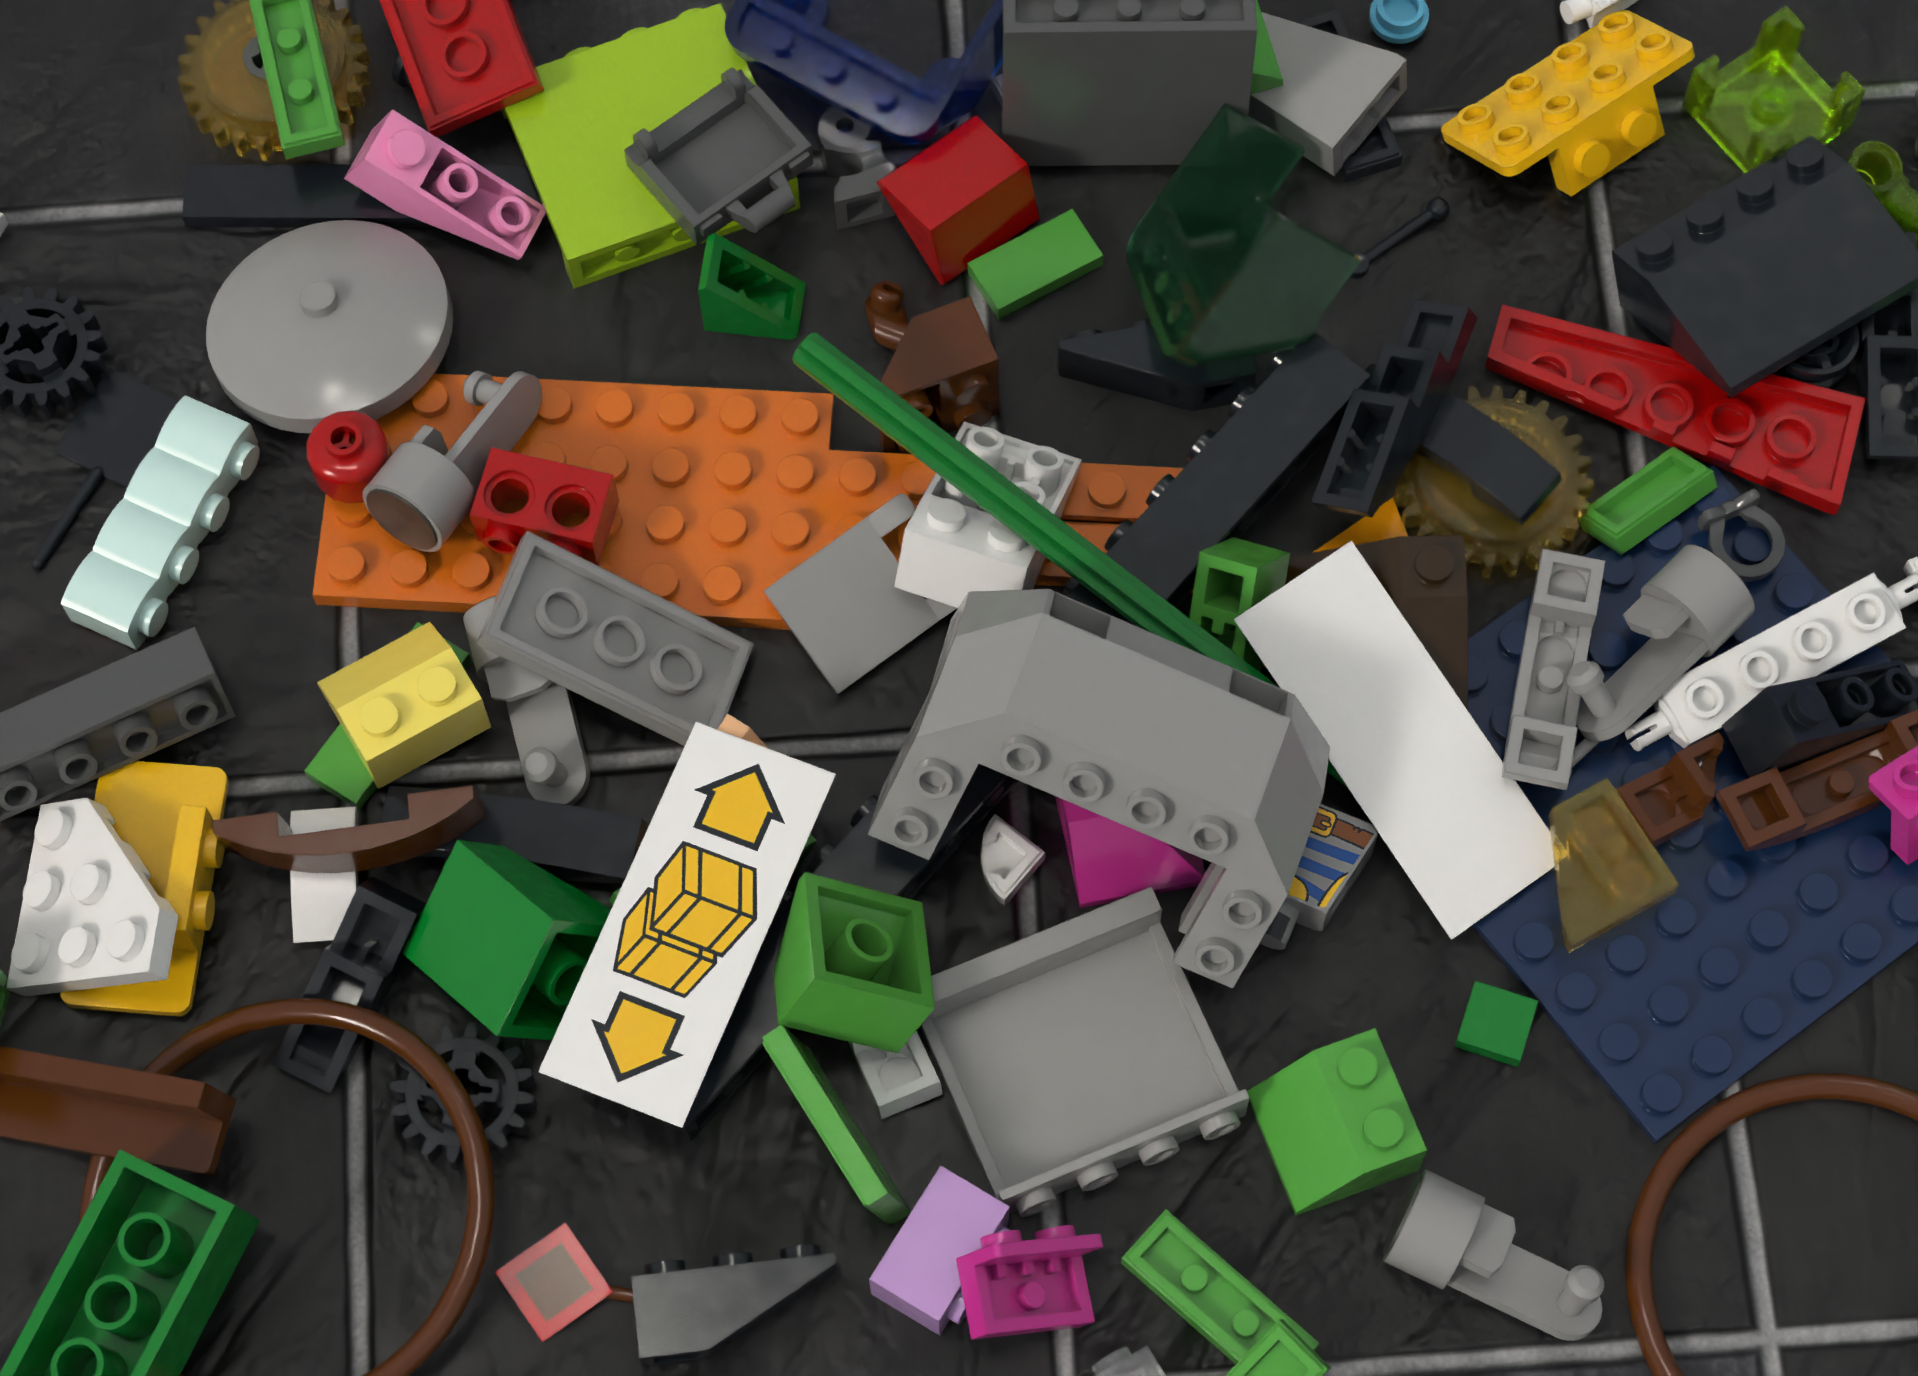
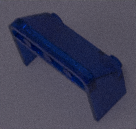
[725,0,1003,144]

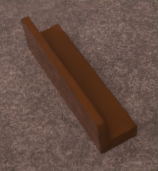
[0,1046,236,1176]

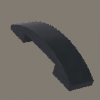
[1365,363,1563,525]

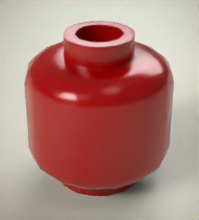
[306,410,393,504]

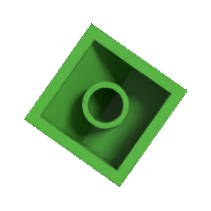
[773,872,935,1053]
[1247,1028,1427,1216]

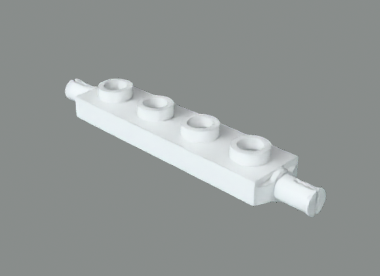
[1625,571,1918,751]

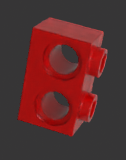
[470,447,619,566]

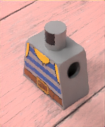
[1260,804,1378,950]

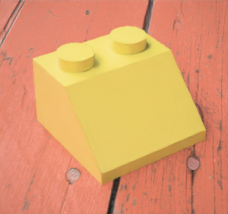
[317,622,491,789]

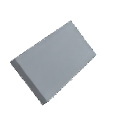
[476,531,754,746]

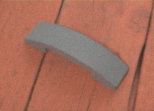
[1502,548,1605,790]

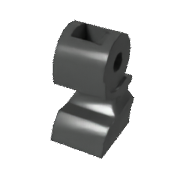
[818,102,896,230]

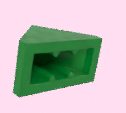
[698,233,806,340]

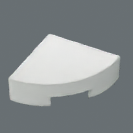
[981,814,1045,907]

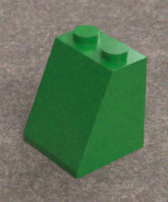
[402,840,611,1040]

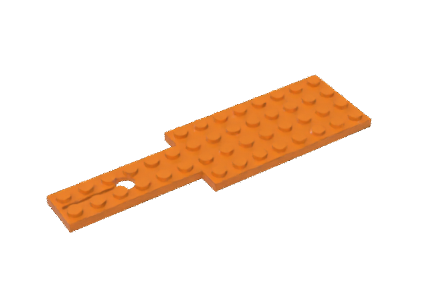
[312,373,1194,630]

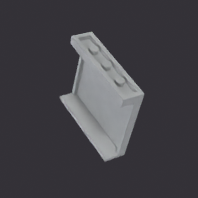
[920,887,1249,1217]

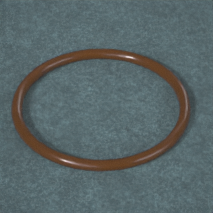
[80,998,495,1376]
[1625,1073,1918,1376]

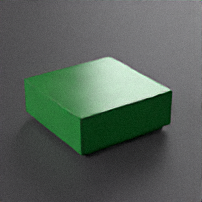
[1454,981,1538,1067]

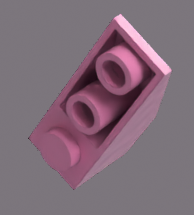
[344,109,546,260]

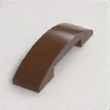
[1716,709,1918,852]
[212,785,486,873]

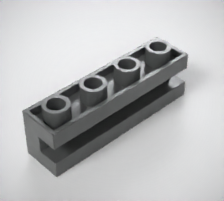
[0,627,236,821]

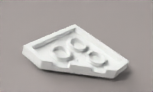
[6,798,178,996]

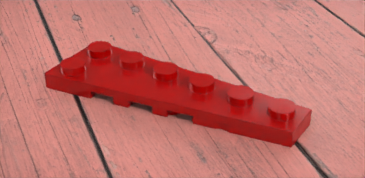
[1485,304,1866,515]

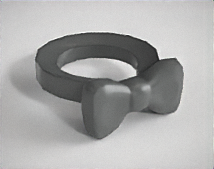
[1697,488,1785,582]

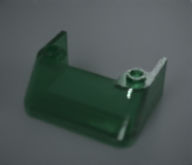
[1126,103,1361,367]

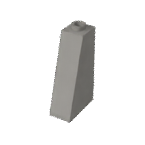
[1248,12,1407,176]

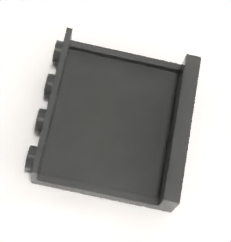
[1001,0,1257,166]

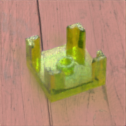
[1682,6,1866,173]

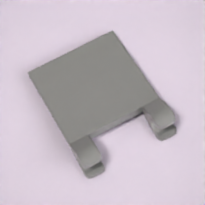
[763,493,957,694]

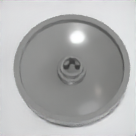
[206,220,453,433]

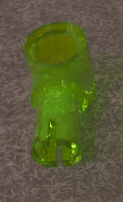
[1845,140,1918,240]

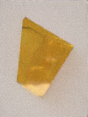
[1549,778,1679,953]

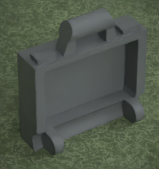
[624,67,813,245]

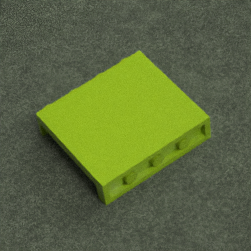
[501,3,800,289]

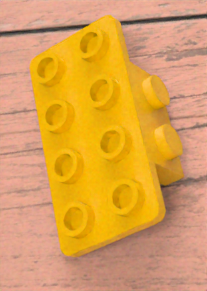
[1441,10,1695,197]
[60,761,229,1017]

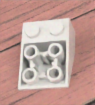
[894,422,1082,608]

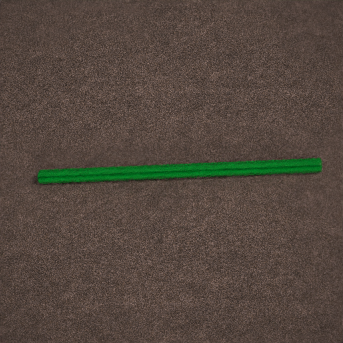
[792,333,1348,788]

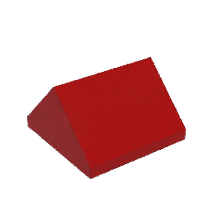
[876,116,1040,285]

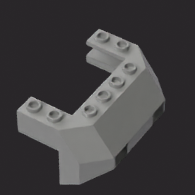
[868,589,1330,988]

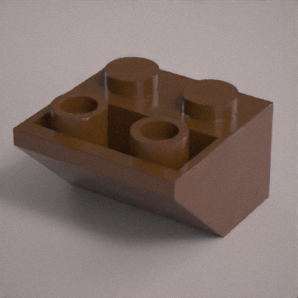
[879,296,999,453]

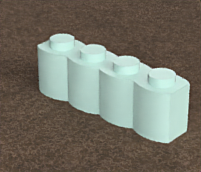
[61,395,260,650]

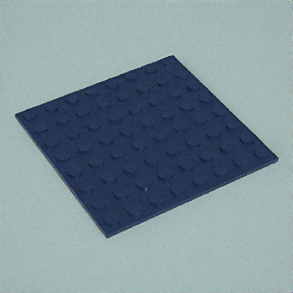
[1468,465,1918,1144]

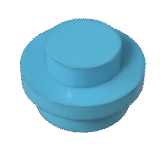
[1369,0,1429,44]

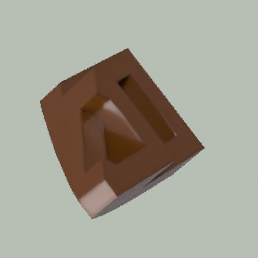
[1608,732,1724,852]

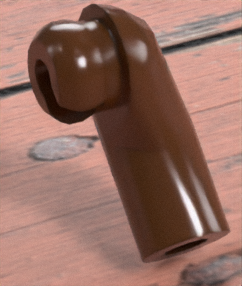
[865,281,909,351]

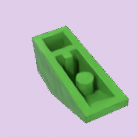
[1189,537,1290,672]

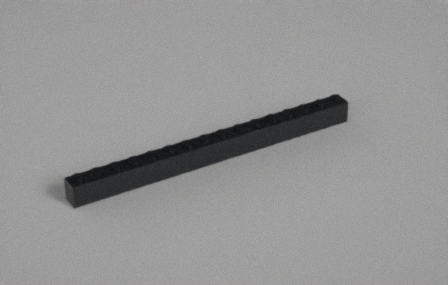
[672,330,1370,1141]

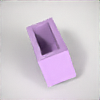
[869,1165,1010,1336]

